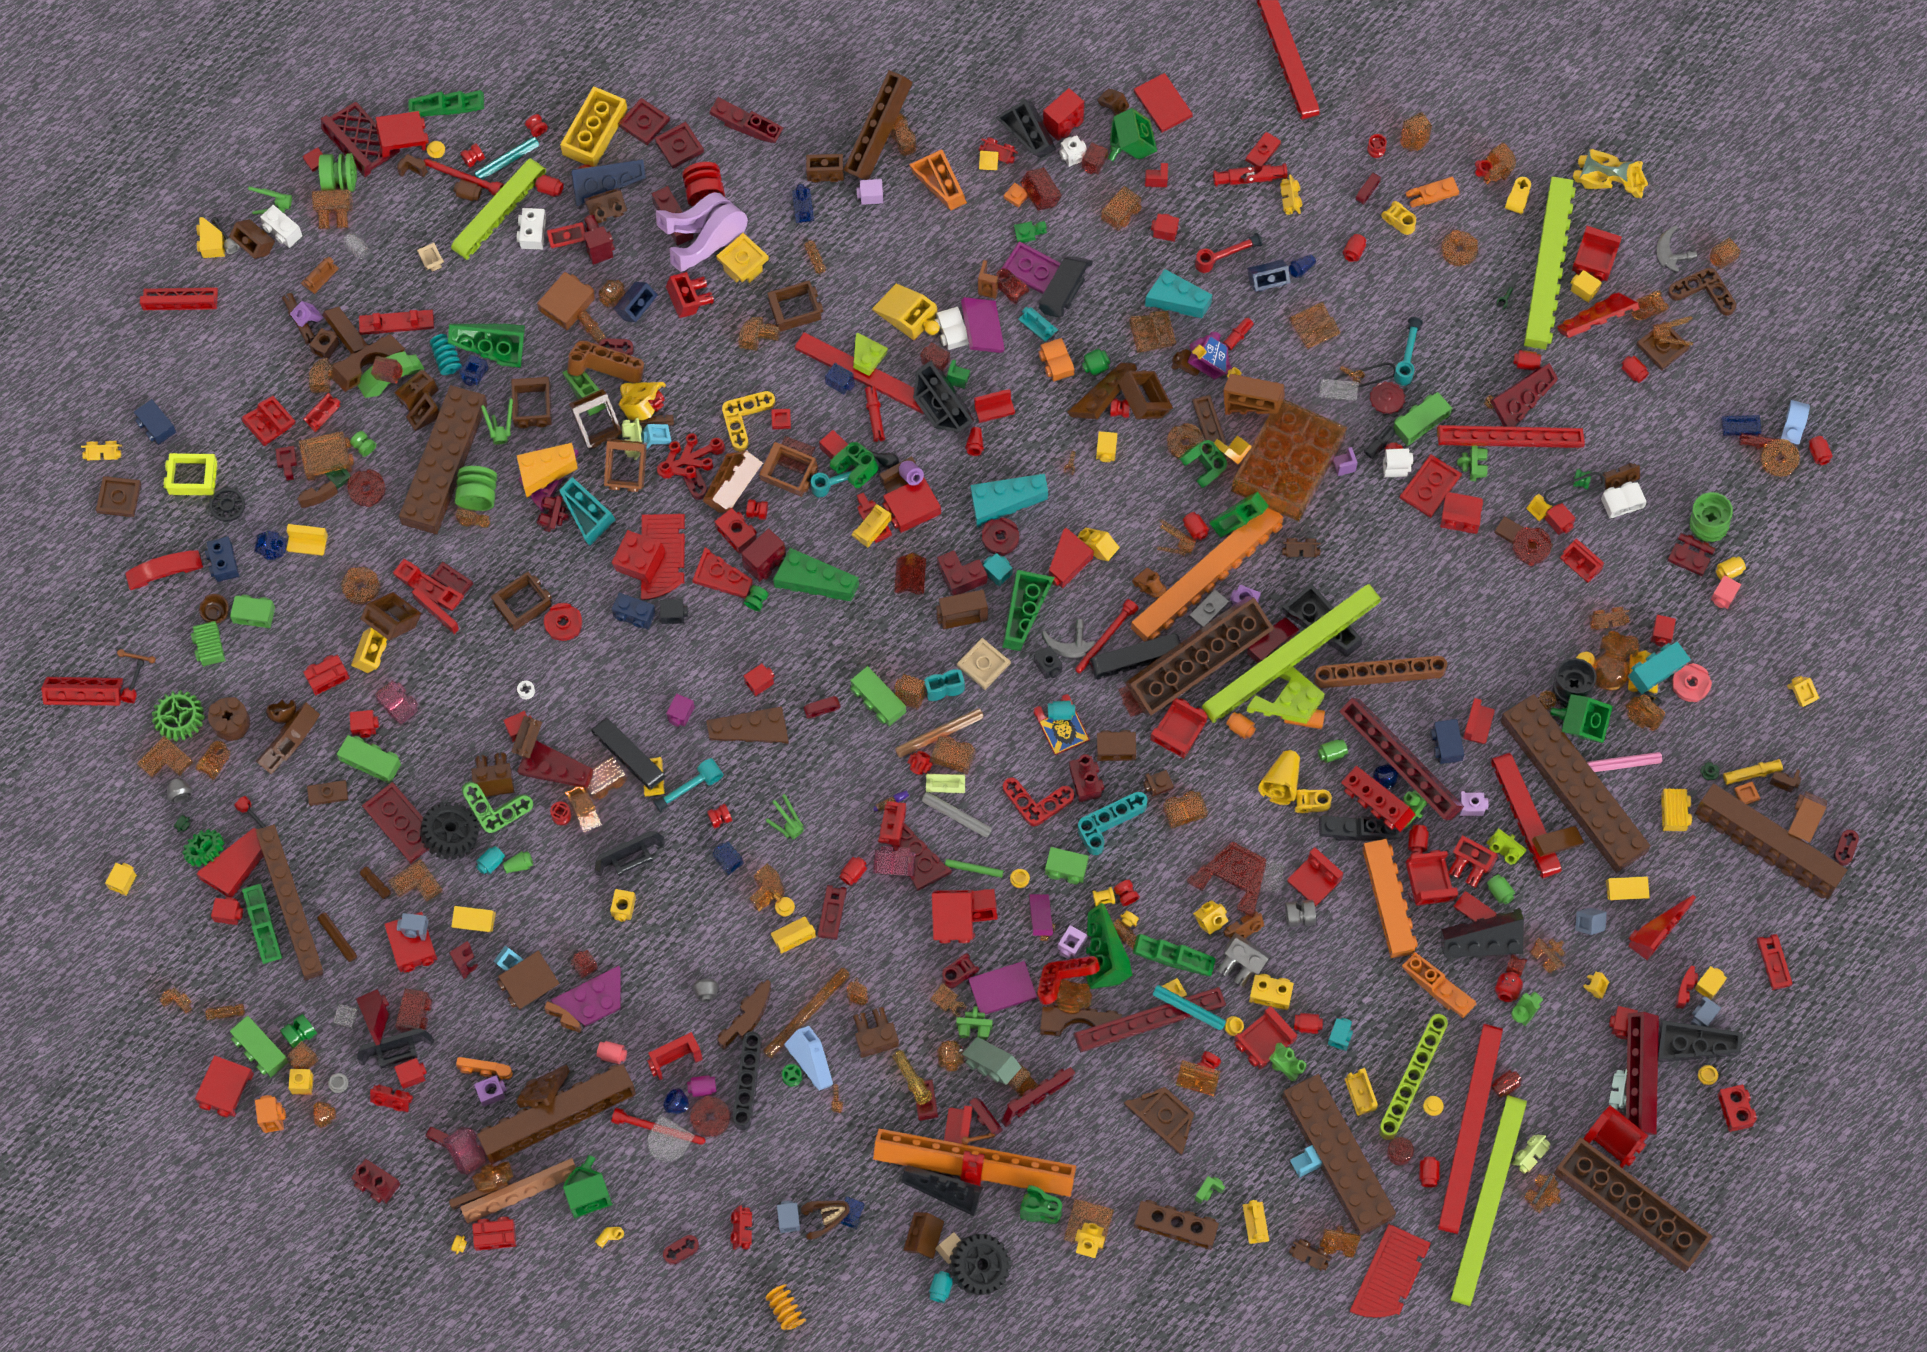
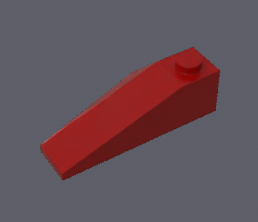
[1628,895,1696,960]

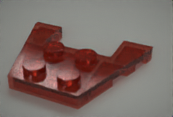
[1187,842,1267,918]

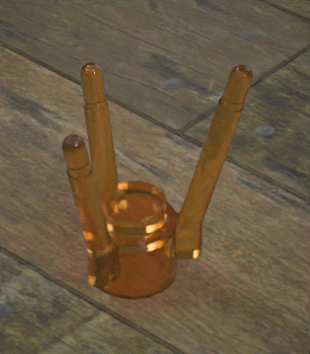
[1653,316,1693,345]
[1157,519,1196,556]

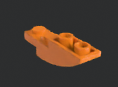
[1402,952,1476,1018]

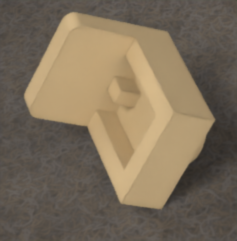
[417,243,444,272]

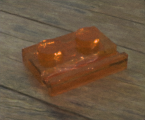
[1176,1060,1221,1096]

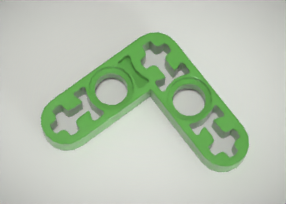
[462,782,533,833]

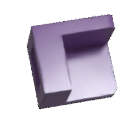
[1332,447,1357,476]

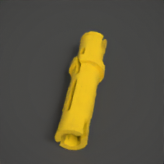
[1723,759,1783,785]

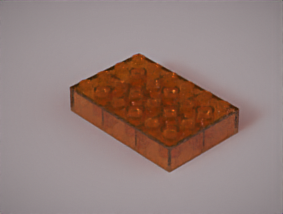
[1231,399,1348,522]

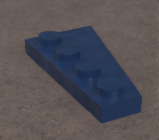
[571,159,646,206]

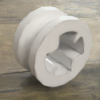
[517,681,535,700]

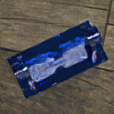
[792,184,814,223]

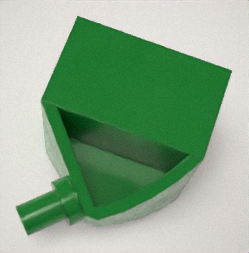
[1107,108,1157,162]
[1550,694,1613,743]
[563,1155,612,1219]

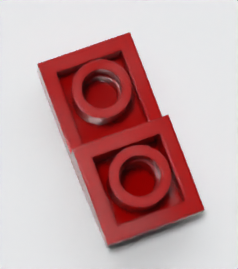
[1453,891,1497,922]
[1675,966,1698,1009]

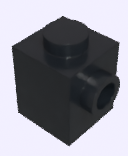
[1034,646,1063,679]

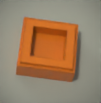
[1734,782,1760,805]

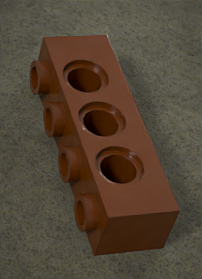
[1134,1200,1219,1250]

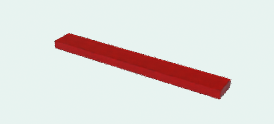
[795,332,924,414]
[1437,425,1585,448]

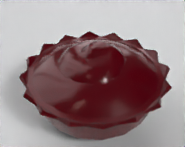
[1369,381,1406,414]

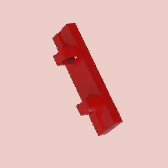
[359,310,434,335]

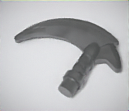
[1657,225,1697,272]
[1042,619,1095,658]

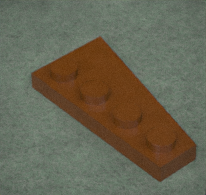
[1067,362,1137,419]
[706,706,789,744]

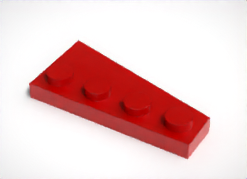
[1557,292,1640,338]

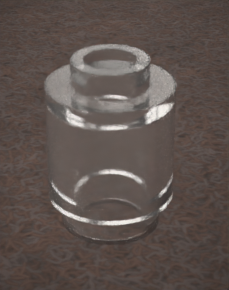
[343,233,370,260]

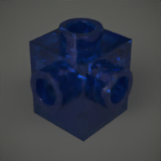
[254,531,287,560]

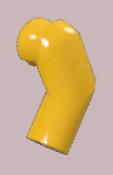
[595,1226,624,1248]

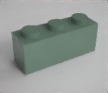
[962,1037,1022,1085]

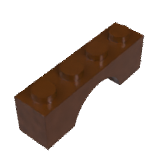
[331,334,405,392]
[1040,1005,1122,1042]

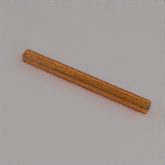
[764,968,850,1058]

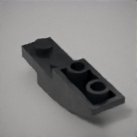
[1319,815,1399,841]

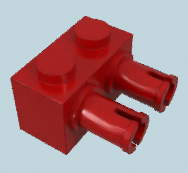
[666,272,714,318]
[1448,835,1498,888]

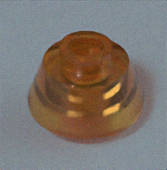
[313,1101,336,1128]

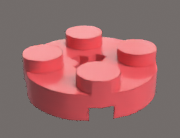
[1672,663,1712,702]

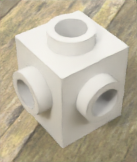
[1059,135,1087,167]

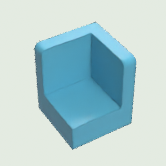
[1290,1145,1322,1178]

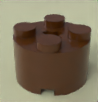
[208,697,250,741]

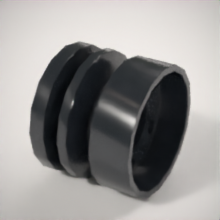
[1552,658,1597,708]

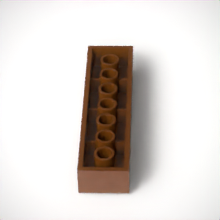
[399,385,488,535]
[1124,596,1274,716]
[1695,783,1848,899]
[477,1064,636,1165]
[1282,1073,1396,1236]
[1554,1137,1713,1273]

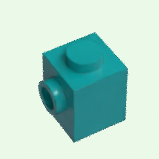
[983,553,1013,587]

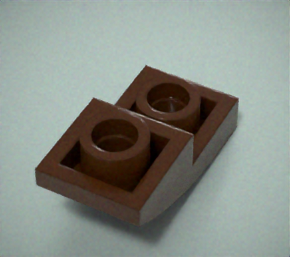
[297,481,338,508]

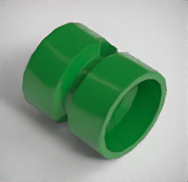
[280,1014,317,1050]

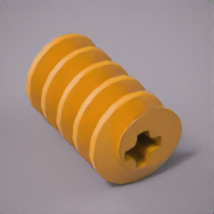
[765,1284,806,1330]

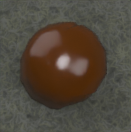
[199,594,229,624]
[266,699,296,724]

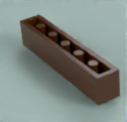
[843,70,913,180]

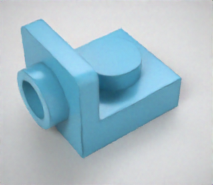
[641,424,671,449]

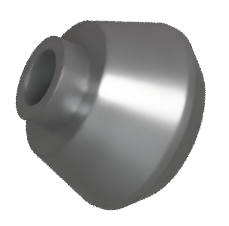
[167,778,193,803]
[692,979,719,1003]

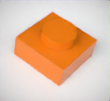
[1004,182,1029,208]

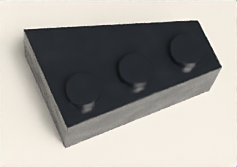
[995,99,1056,158]

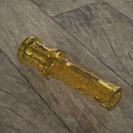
[892,1050,932,1104]

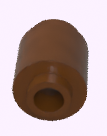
[454,179,482,202]

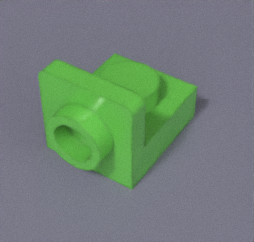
[1194,1176,1225,1204]

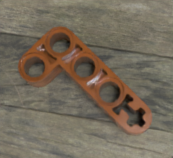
[567,341,644,383]

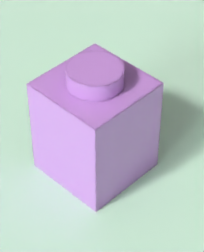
[857,179,883,205]

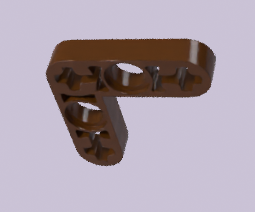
[1668,268,1736,316]

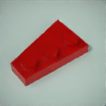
[692,547,753,599]

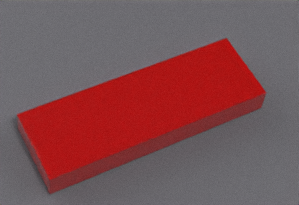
[412,588,459,634]

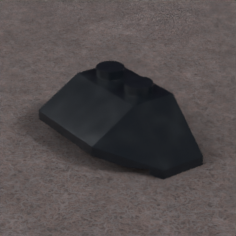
[913,361,974,432]

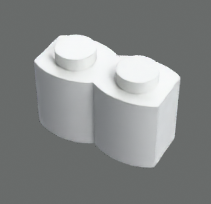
[934,307,969,350]
[1383,448,1413,477]
[1601,482,1646,518]

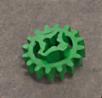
[182,829,225,867]

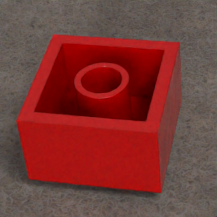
[1043,88,1085,141]
[612,530,666,584]

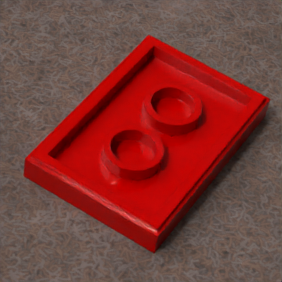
[1134,73,1193,133]
[1399,454,1462,518]

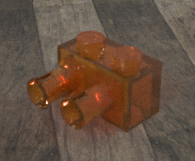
[312,190,352,229]

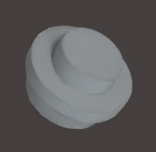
[328,1073,349,1093]

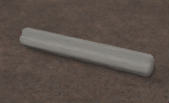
[922,792,992,837]

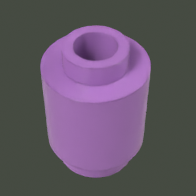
[899,461,924,485]

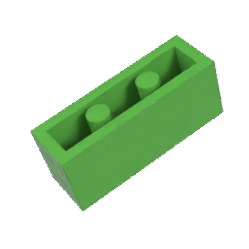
[1393,392,1452,446]
[850,666,906,726]
[337,735,401,784]
[230,1016,289,1078]

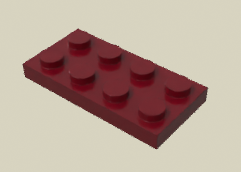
[362,782,430,864]

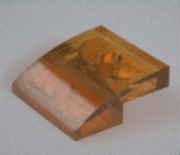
[1289,302,1341,349]
[1129,311,1176,353]
[1064,1199,1114,1251]

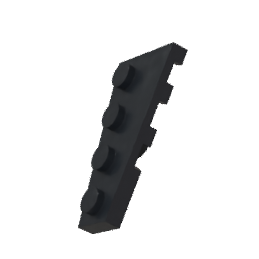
[901,1165,984,1216]

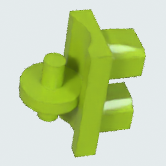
[1486,828,1527,865]

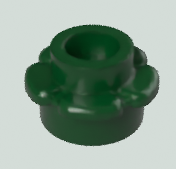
[1700,762,1720,780]
[173,815,191,832]

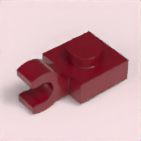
[275,446,297,481]

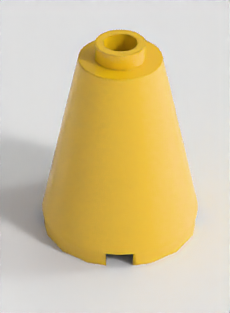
[1258,750,1300,805]

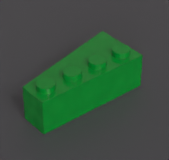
[773,548,859,602]
[1002,570,1054,651]

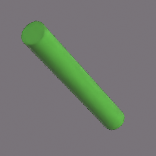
[945,859,1004,878]

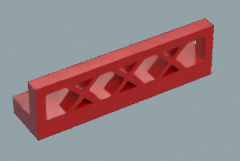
[140,288,218,310]
[41,677,123,706]

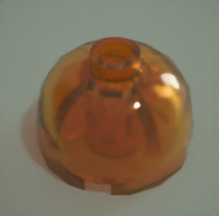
[1593,652,1630,691]

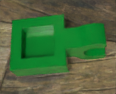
[1014,221,1047,243]

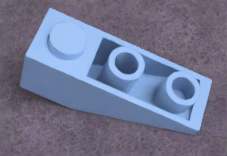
[784,1026,833,1091]

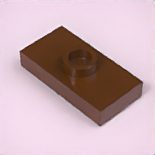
[307,780,348,806]

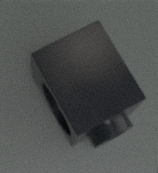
[660,599,688,624]

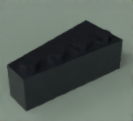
[1441,908,1524,958]

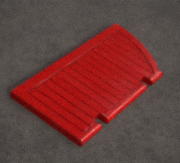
[641,514,685,600]
[1350,1224,1431,1318]

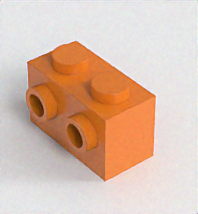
[255,1095,286,1133]

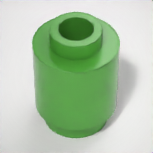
[1318,739,1348,763]
[1487,874,1515,904]

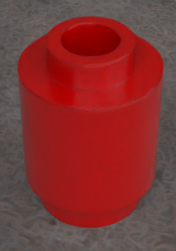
[535,174,564,197]
[1343,234,1366,262]
[1513,350,1541,371]
[1621,356,1649,383]
[1809,436,1833,465]
[1183,512,1209,541]
[1408,825,1429,854]
[839,857,867,886]
[1294,1013,1323,1034]
[1419,1157,1440,1188]

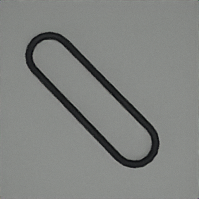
[1334,362,1396,392]
[1544,472,1605,506]

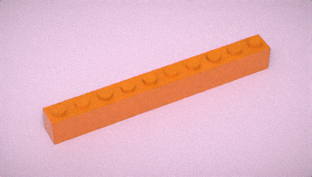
[1131,502,1283,642]
[873,1129,1076,1197]

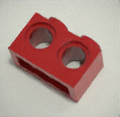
[1717,1084,1757,1132]

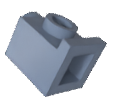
[397,913,429,941]
[1691,996,1721,1027]

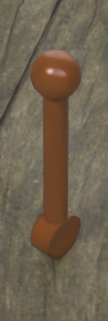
[117,649,156,664]
[961,1133,995,1144]

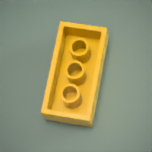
[560,86,628,166]

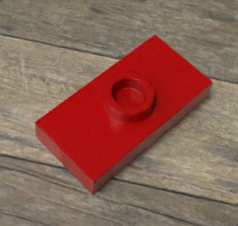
[1245,132,1281,167]

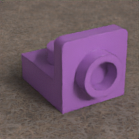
[290,301,324,327]

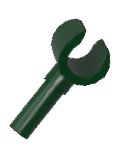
[1496,287,1513,309]

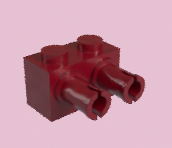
[583,215,615,265]
[1069,754,1104,802]
[351,1158,400,1204]

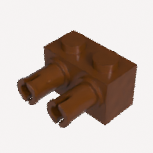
[584,188,627,223]
[471,752,515,798]
[853,1007,899,1058]

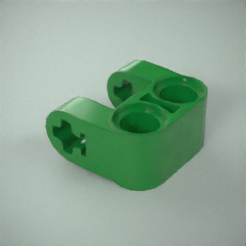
[1179,440,1227,488]
[830,442,878,488]

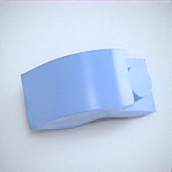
[1781,400,1810,445]

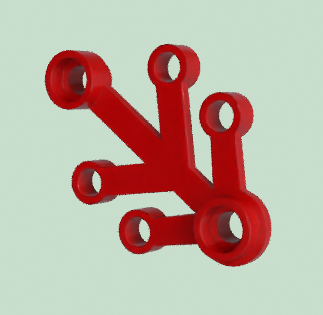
[657,433,725,479]

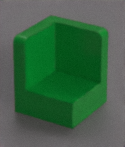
[947,359,970,389]

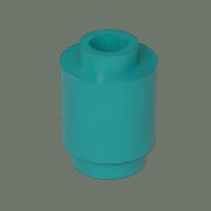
[1048,701,1075,721]
[476,846,505,875]
[929,1271,953,1303]

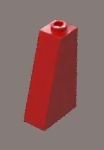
[197,828,263,898]

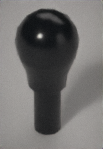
[869,450,899,469]

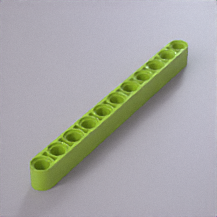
[1201,584,1382,723]
[1450,1095,1527,1306]

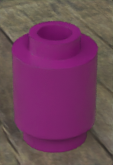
[687,1075,716,1097]

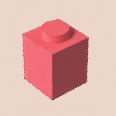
[1711,575,1741,609]

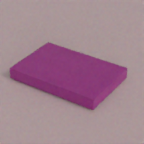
[1000,241,1061,294]
[961,297,1005,353]
[968,961,1037,1015]

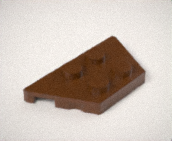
[516,1064,570,1108]
[1124,1087,1194,1156]

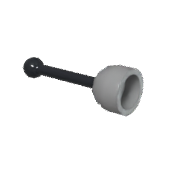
[211,217,240,254]

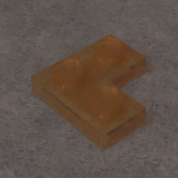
[137,736,193,778]
[388,859,443,902]

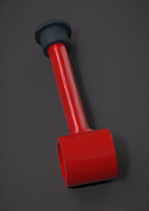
[1195,232,1263,273]

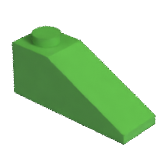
[562,370,605,416]

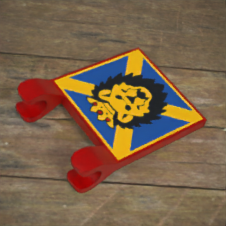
[1033,694,1090,755]

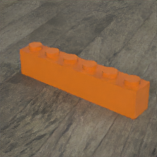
[1362,839,1417,959]

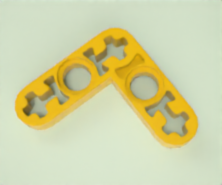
[722,391,775,452]

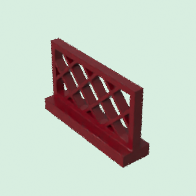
[321,102,400,177]

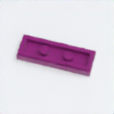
[1029,894,1053,936]

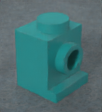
[1327,1018,1353,1051]

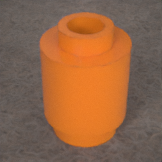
[1226,712,1256,739]

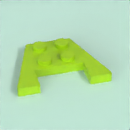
[1247,667,1325,724]

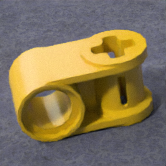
[1505,177,1531,214]
[1381,201,1416,235]
[1295,789,1332,813]

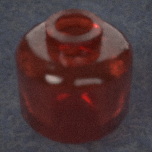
[1387,1137,1414,1166]

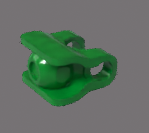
[1020,1185,1062,1224]

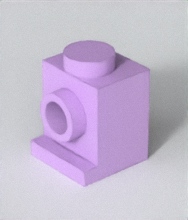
[1459,791,1488,816]
[1058,925,1087,959]

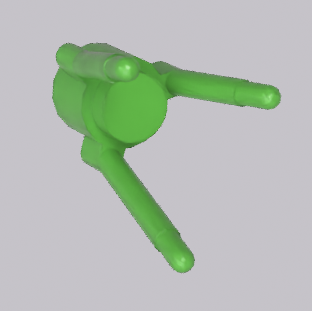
[248,186,292,215]
[481,398,513,445]
[766,794,804,839]

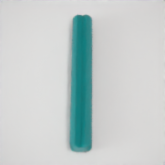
[475,137,539,180]
[1153,985,1226,1030]

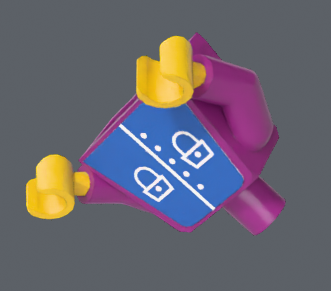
[1188,332,1242,380]

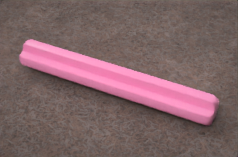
[1587,752,1662,772]

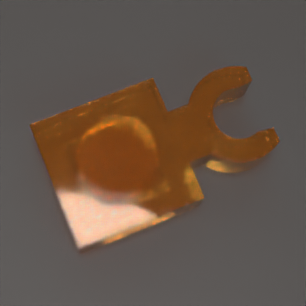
[456,508,490,528]
[930,983,967,1017]

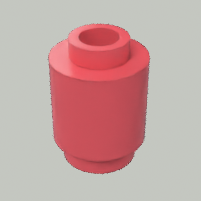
[596,1041,627,1065]

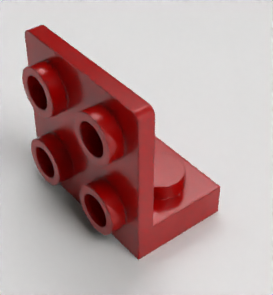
[1287,847,1344,906]

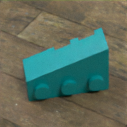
[1145,269,1212,318]
[559,477,616,546]

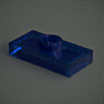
[1721,415,1762,436]

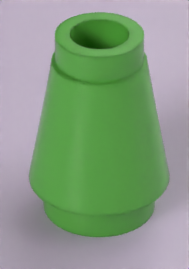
[503,851,534,874]

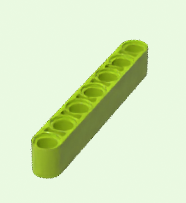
[451,158,546,260]
[1379,1014,1448,1140]

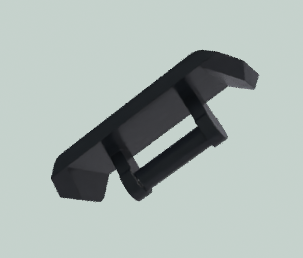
[1039,257,1093,318]
[594,831,665,876]
[357,1028,434,1069]

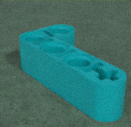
[1078,792,1148,855]

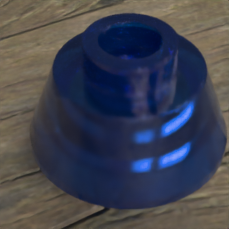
[1373,764,1399,789]
[663,1088,689,1114]

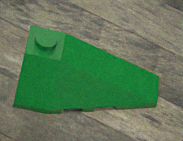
[448,324,525,368]
[1086,903,1133,989]

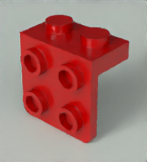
[1440,492,1483,534]

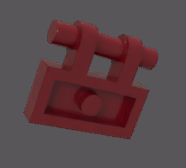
[1668,533,1716,576]

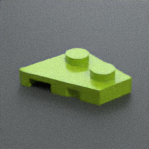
[853,333,888,376]

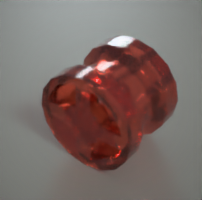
[1506,954,1527,977]

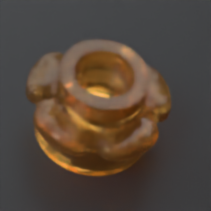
[1538,691,1556,709]

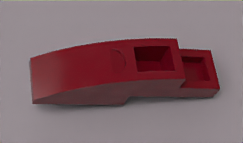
[709,97,784,143]

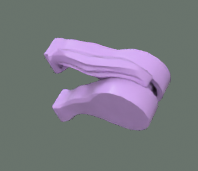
[656,192,748,272]

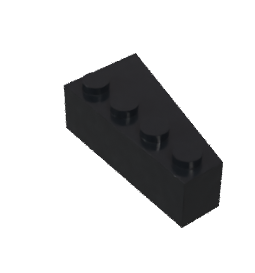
[1282,583,1362,657]
[1658,1020,1743,1062]

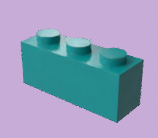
[1628,641,1691,695]

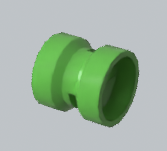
[350,431,376,457]

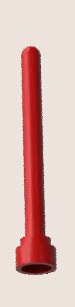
[423,159,504,196]
[1075,599,1139,673]
[611,1107,706,1145]

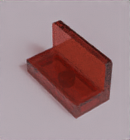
[895,553,926,595]

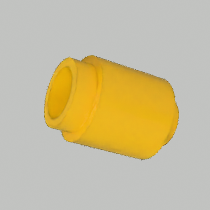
[1716,556,1746,580]

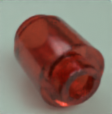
[1491,1070,1522,1098]

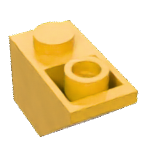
[197,217,225,258]
[1078,528,1120,561]

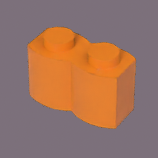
[1038,338,1074,382]

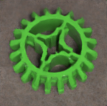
[152,690,205,742]

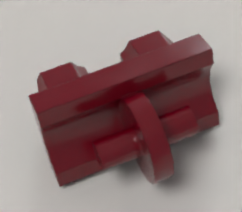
[536,495,570,532]

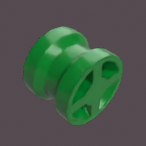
[1573,469,1592,490]
[782,1064,802,1087]

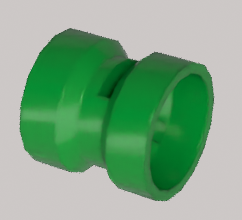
[743,585,769,612]

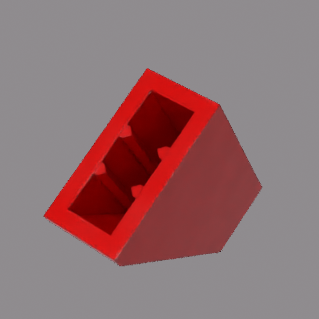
[1049,528,1094,589]

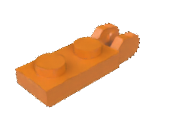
[1405,177,1459,208]
[456,1057,513,1080]

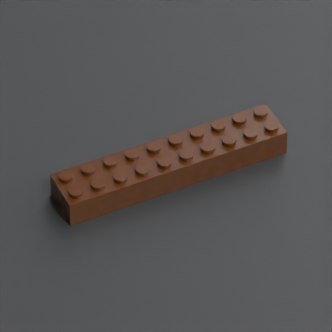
[1501,694,1651,873]

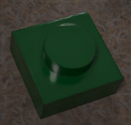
[325,463,352,489]

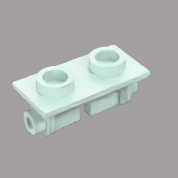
[1609,1069,1627,1113]

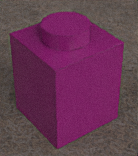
[666,694,695,727]

